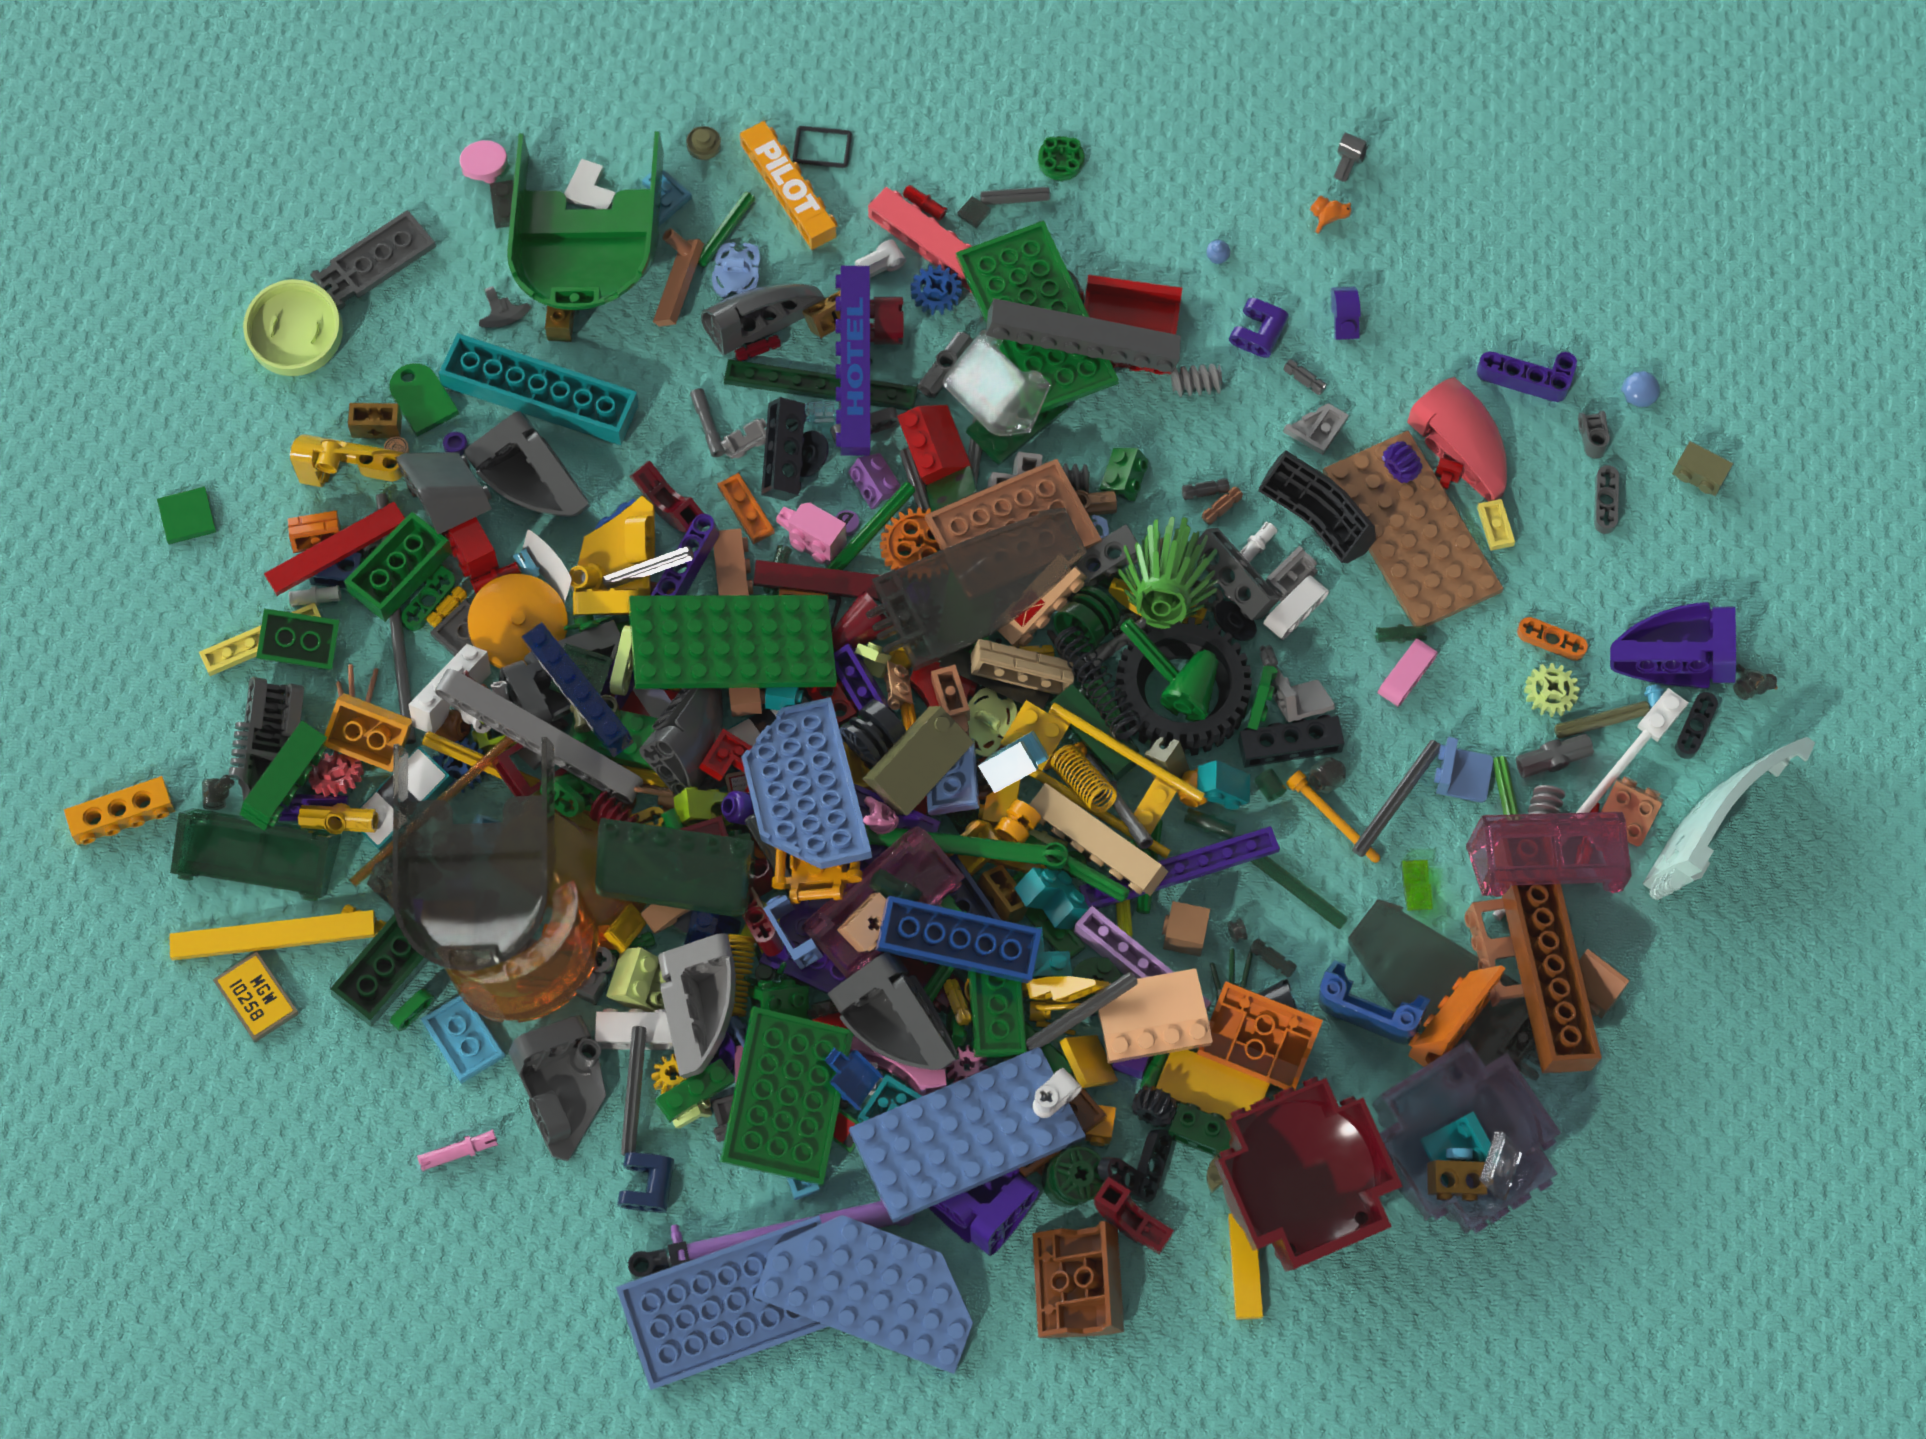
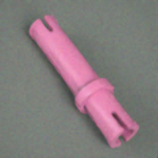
[417,1129,498,1171]

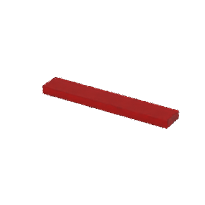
[264,502,405,596]

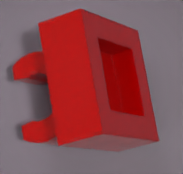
[1435,457,1464,489]

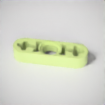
[610,625,633,696]

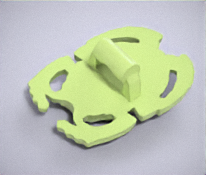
[968,688,1017,757]

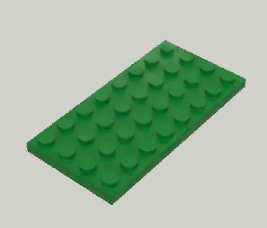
[956,220,1119,417]
[628,595,837,689]

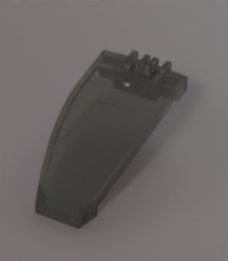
[866,508,1087,671]
[1348,899,1541,1093]

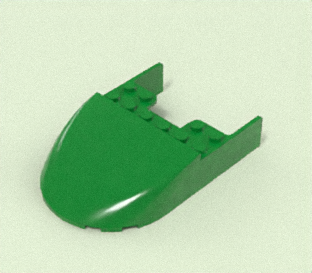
[507,131,664,310]

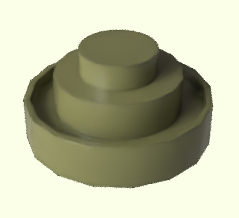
[686,126,721,160]

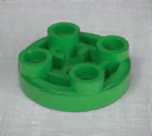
[1038,136,1085,181]

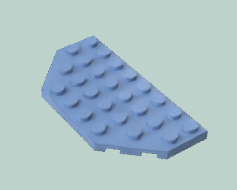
[741,697,872,869]
[753,1215,973,1374]

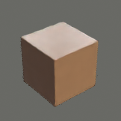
[1162,901,1210,957]

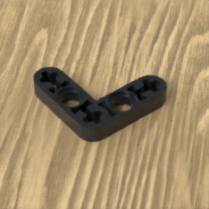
[1098,1129,1172,1202]

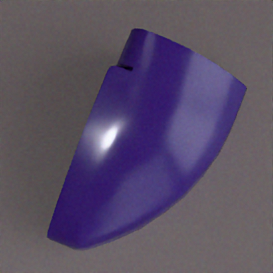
[1610,602,1736,688]
[928,1169,1040,1256]

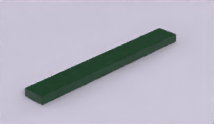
[724,359,918,411]

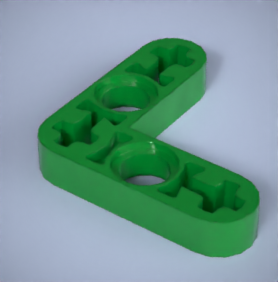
[401,565,456,631]

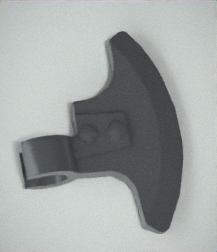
[479,286,531,328]

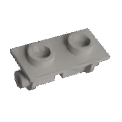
[721,418,767,459]

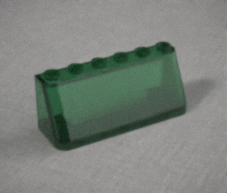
[595,818,755,917]

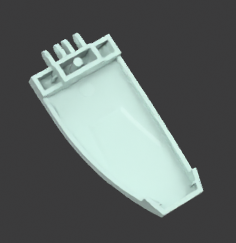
[1643,737,1815,900]

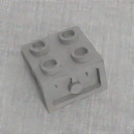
[1271,669,1335,722]

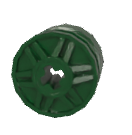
[1054,586,1120,653]
[1042,1146,1105,1208]

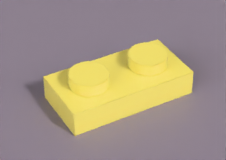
[1477,499,1515,551]

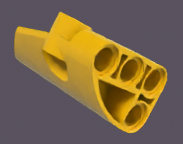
[290,434,404,487]
[569,496,655,615]

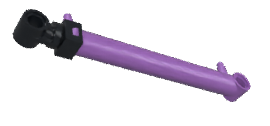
[628,1197,915,1280]

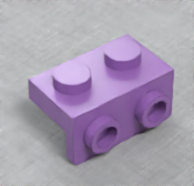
[848,453,901,509]

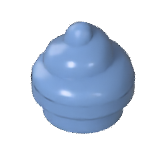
[1206,240,1230,264]

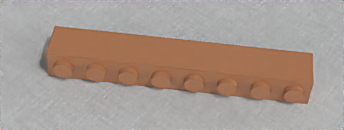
[713,528,765,717]

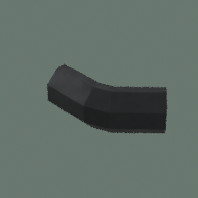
[1258,450,1376,564]

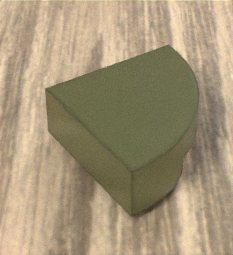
[1206,1156,1223,1193]

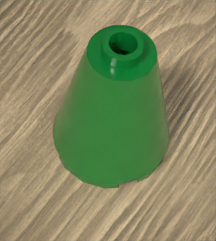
[1160,650,1218,722]

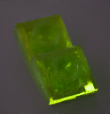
[1401,860,1433,911]

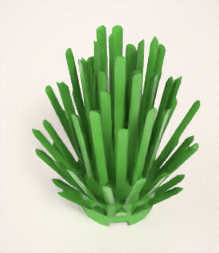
[1118,517,1219,629]

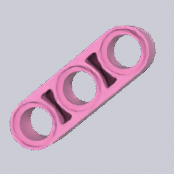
[1377,638,1438,707]

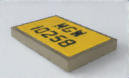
[213,951,299,1042]

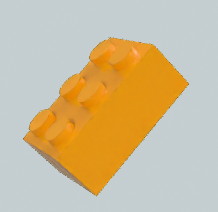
[324,693,412,772]

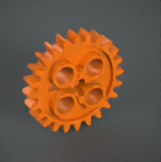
[880,507,950,583]

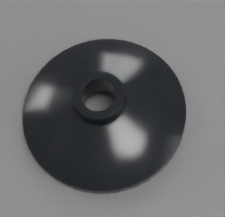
[800,431,829,477]
[1213,601,1257,641]

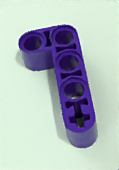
[1476,351,1577,402]

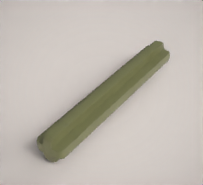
[1554,701,1650,739]

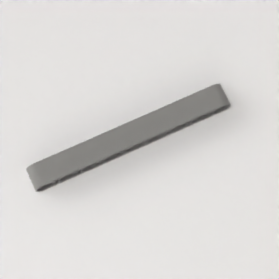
[435,669,644,805]

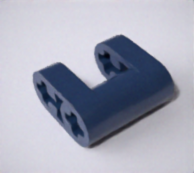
[617,1152,674,1213]

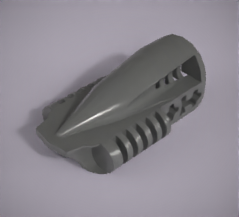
[228,677,304,801]

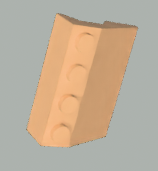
[1095,968,1213,1064]

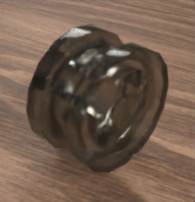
[1227,918,1248,943]

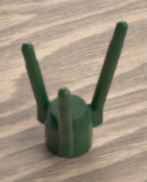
[744,943,787,985]
[1210,948,1253,1000]

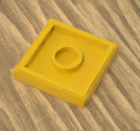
[1060,1035,1118,1088]

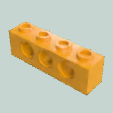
[64,776,175,845]

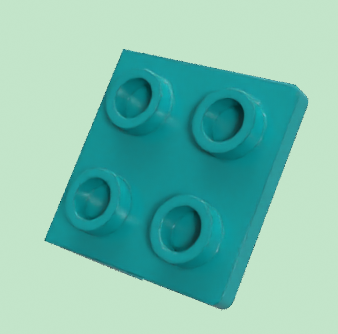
[1420,1111,1499,1186]

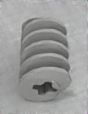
[1171,364,1222,397]
[1524,785,1566,841]

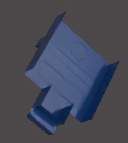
[824,1048,884,1110]

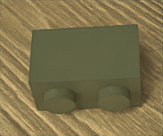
[1672,441,1733,496]

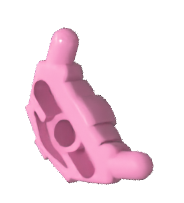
[863,796,899,834]

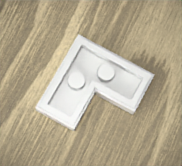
[564,159,616,209]

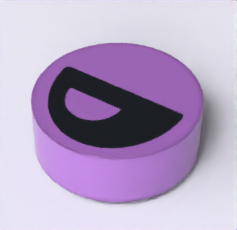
[836,510,859,536]

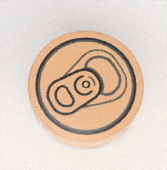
[384,436,409,453]

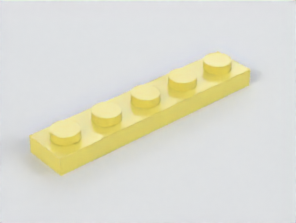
[199,602,321,676]

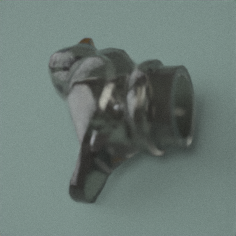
[1733,664,1778,700]

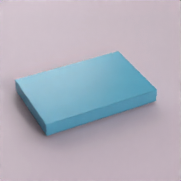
[421,992,506,1084]

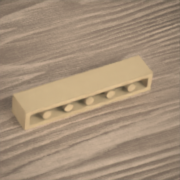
[1029,783,1168,896]

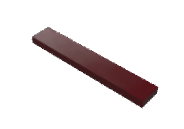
[753,560,903,604]

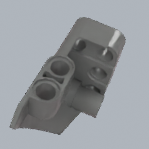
[509,1015,606,1162]

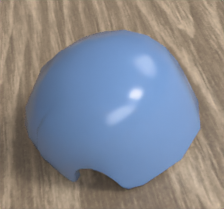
[1621,371,1660,407]

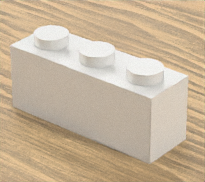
[595,1008,674,1050]

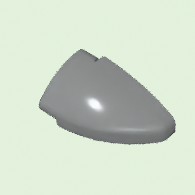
[658,934,736,1079]

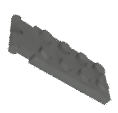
[310,210,436,310]

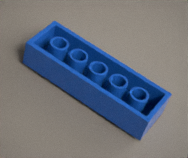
[876,896,1042,984]

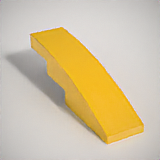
[1022,977,1109,1003]

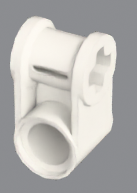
[1033,1068,1082,1118]

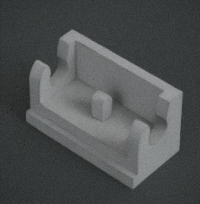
[1266,546,1318,602]

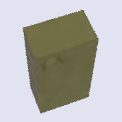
[863,706,974,815]

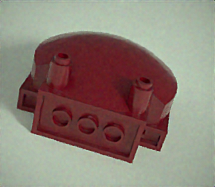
[1214,1076,1403,1272]

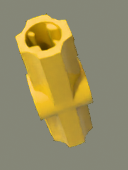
[298,803,379,834]

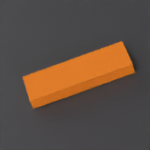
[717,473,775,544]

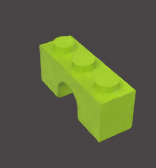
[674,787,748,831]

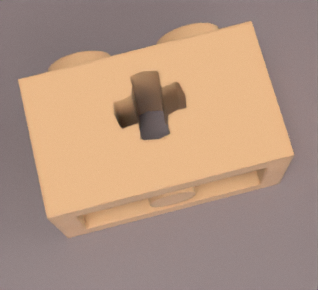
[837,892,886,952]

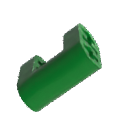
[540,773,602,817]

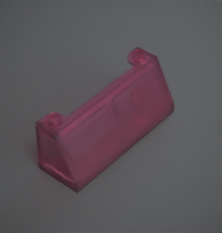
[1466,812,1632,897]

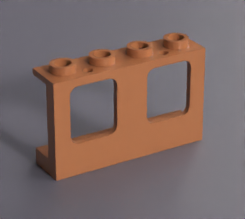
[1465,898,1525,1007]

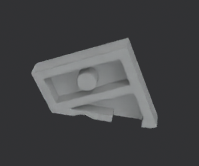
[1283,403,1349,455]

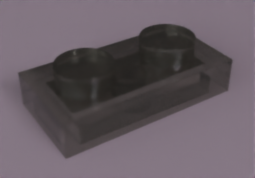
[489,180,514,228]

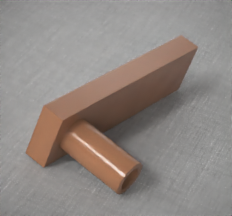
[653,229,704,327]

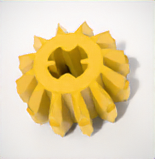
[651,1054,690,1095]

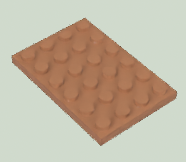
[925,459,1102,601]

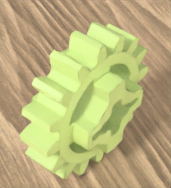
[1524,663,1580,717]

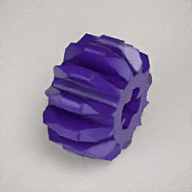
[1382,441,1423,483]

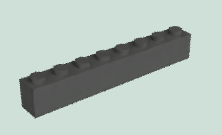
[986,298,1181,373]

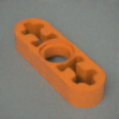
[1517,617,1588,661]

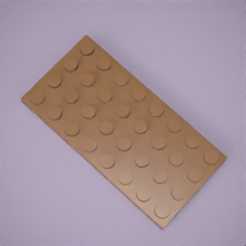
[1323,431,1504,632]

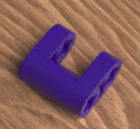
[1229,298,1289,358]

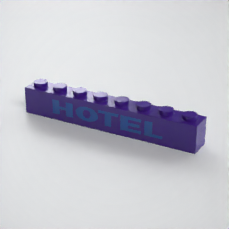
[835,266,870,456]

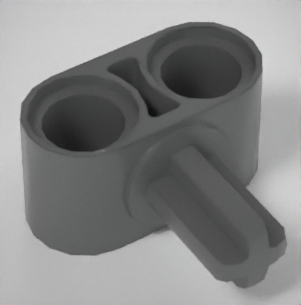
[1334,132,1369,182]

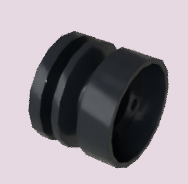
[840,699,906,767]

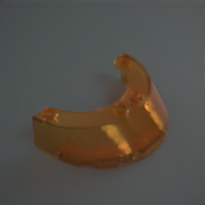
[435,880,600,1023]

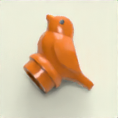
[1310,195,1352,234]

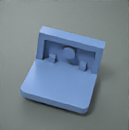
[1434,737,1493,803]

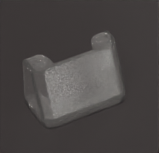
[943,330,1051,436]

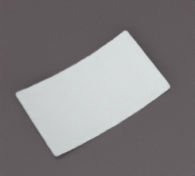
[521,529,572,605]

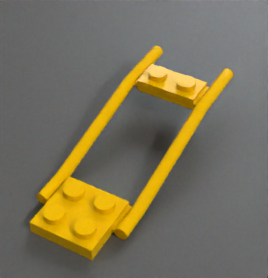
[1000,700,1205,859]

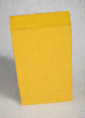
[603,903,647,954]

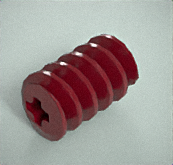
[589,791,646,844]

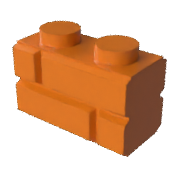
[288,510,341,553]

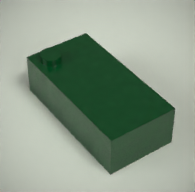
[330,910,438,1027]

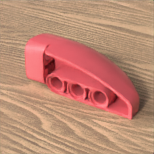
[1407,377,1507,501]

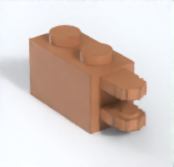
[931,665,970,735]

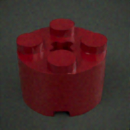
[870,297,904,345]

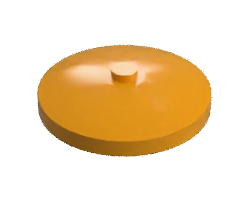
[468,574,568,669]

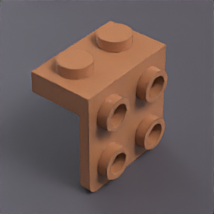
[1596,776,1664,846]

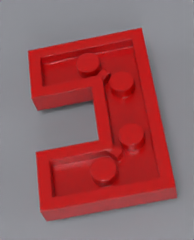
[699,728,752,793]

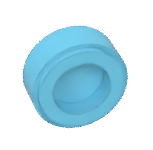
[1446,1148,1473,1161]

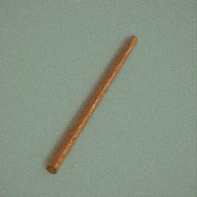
[349,736,515,887]

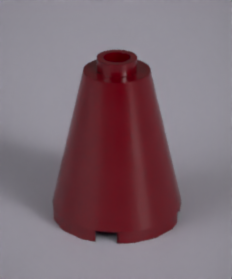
[831,591,895,653]

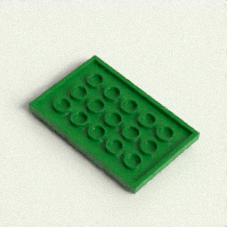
[720,1007,853,1185]

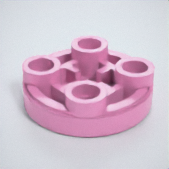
[460,140,508,183]

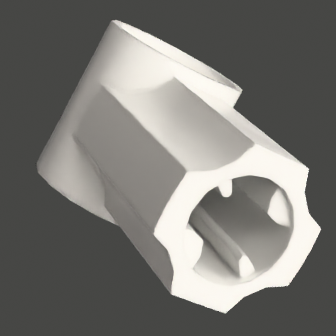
[855,239,906,278]

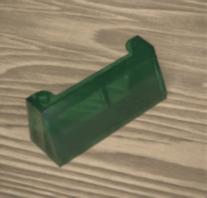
[170,808,341,901]

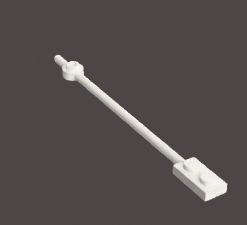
[1492,688,1689,921]

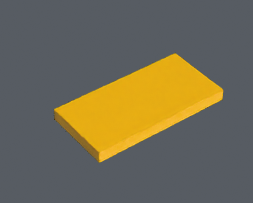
[1156,1050,1270,1121]

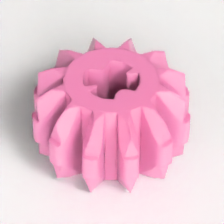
[945,1045,989,1083]

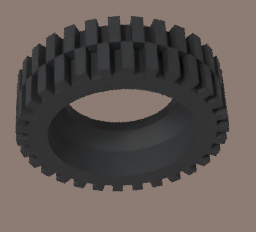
[1115,617,1252,756]

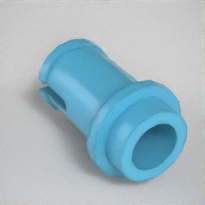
[513,548,540,577]
[1644,685,1664,709]

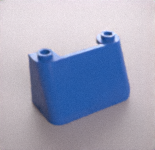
[1319,960,1431,1044]

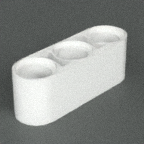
[1263,575,1329,640]

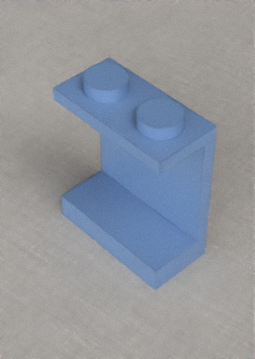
[763,895,824,970]

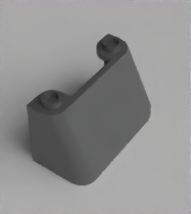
[396,452,492,534]

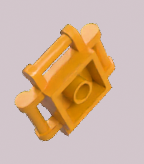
[772,847,862,904]

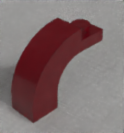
[629,460,704,532]
[1094,1177,1174,1255]

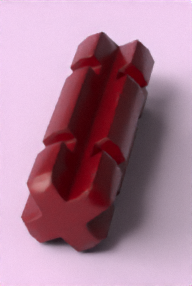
[735,335,781,361]

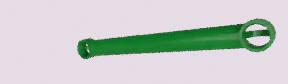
[864,824,1068,870]

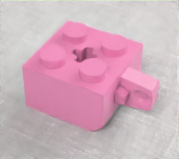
[776,502,847,565]

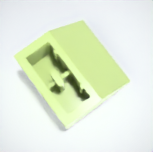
[606,947,666,1012]

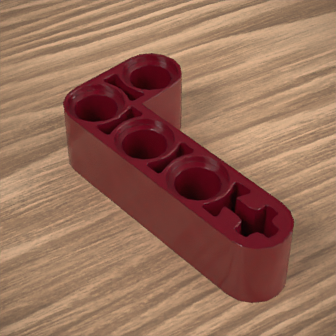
[726,859,784,956]

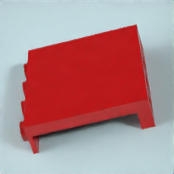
[1084,275,1183,375]

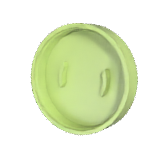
[243,279,343,376]

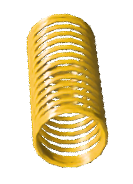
[1051,744,1117,813]
[728,934,756,1017]

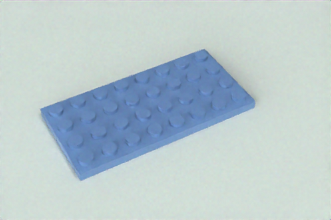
[849,1047,1086,1223]
[616,1215,828,1390]

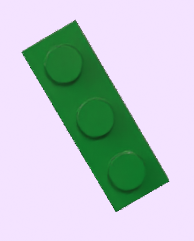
[655,1059,735,1122]

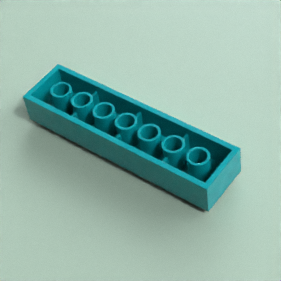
[439,333,639,446]

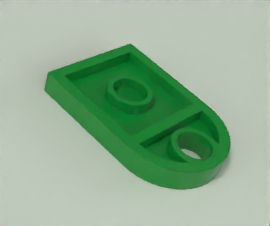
[389,363,459,437]

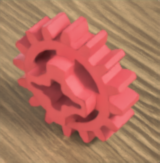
[309,751,364,797]

